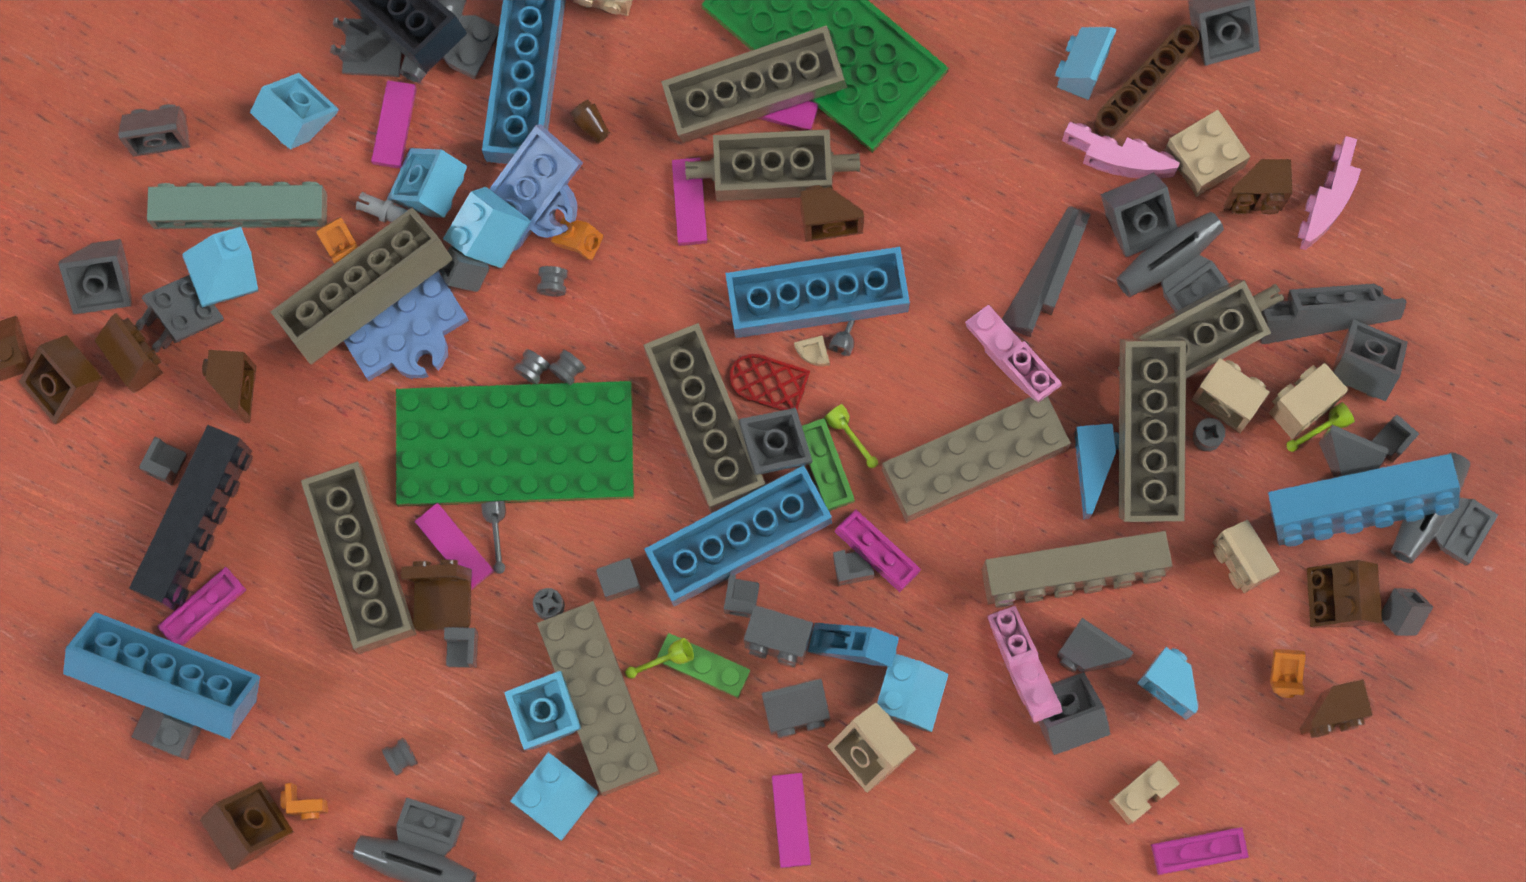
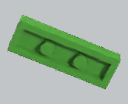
[802,418,855,511]
[656,633,751,698]

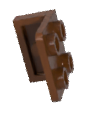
[401,559,472,631]

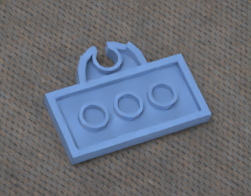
[490,124,583,251]
[344,271,469,381]

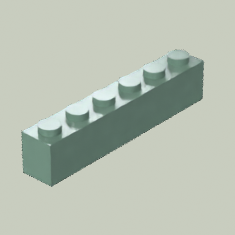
[147,181,327,229]

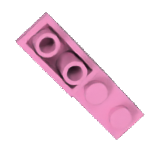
[1062,122,1180,179]
[1298,136,1361,250]
[966,305,1062,403]
[987,606,1062,723]

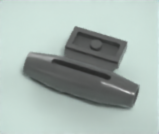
[400,0,499,83]
[1116,212,1229,312]
[1391,452,1498,566]
[353,798,477,882]

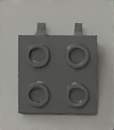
[330,17,402,77]
[135,275,224,353]

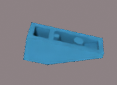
[1074,423,1119,520]
[807,623,899,667]

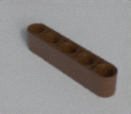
[1094,24,1199,138]

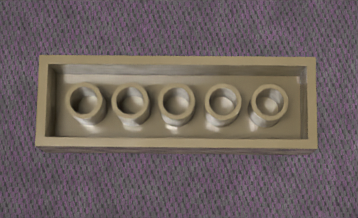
[661,25,847,143]
[271,207,453,365]
[644,323,766,513]
[1119,338,1186,522]
[882,396,1071,523]
[301,461,417,654]
[982,531,1173,608]
[537,602,660,796]

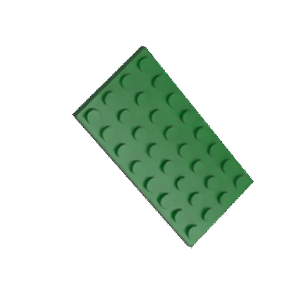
[701,0,949,153]
[396,381,634,506]

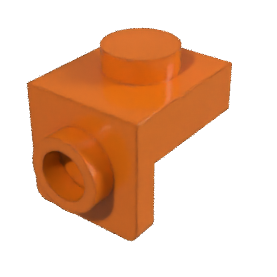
[315,216,358,264]
[551,216,603,260]
[1270,649,1306,698]
[281,783,328,820]

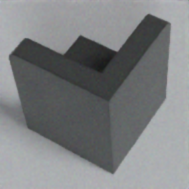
[439,246,490,292]
[1372,415,1419,463]
[139,437,187,485]
[833,550,874,586]
[596,557,641,601]
[724,574,759,618]
[1381,588,1433,636]
[444,627,478,668]

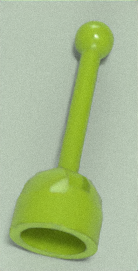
[1286,402,1355,452]
[824,404,878,468]
[625,638,694,679]

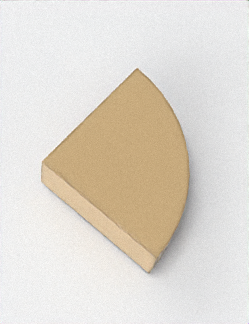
[794,336,830,366]

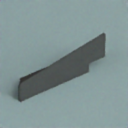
[1002,207,1091,337]
[1260,284,1407,344]

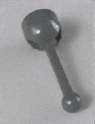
[829,320,855,356]
[481,501,506,574]

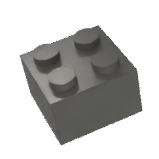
[744,605,813,668]

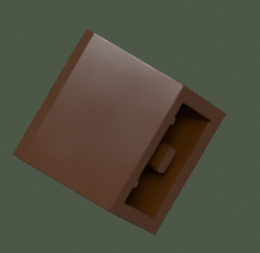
[1224,159,1292,215]
[95,313,163,393]
[1307,560,1382,628]
[1300,679,1373,738]

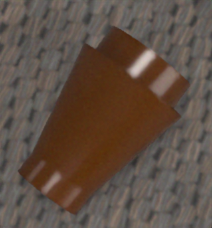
[570,100,611,144]

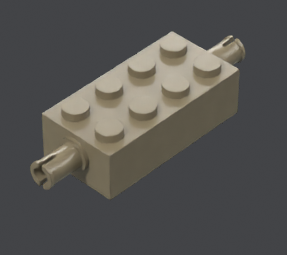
[685,129,860,201]
[1118,279,1284,378]

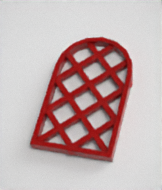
[729,354,810,411]

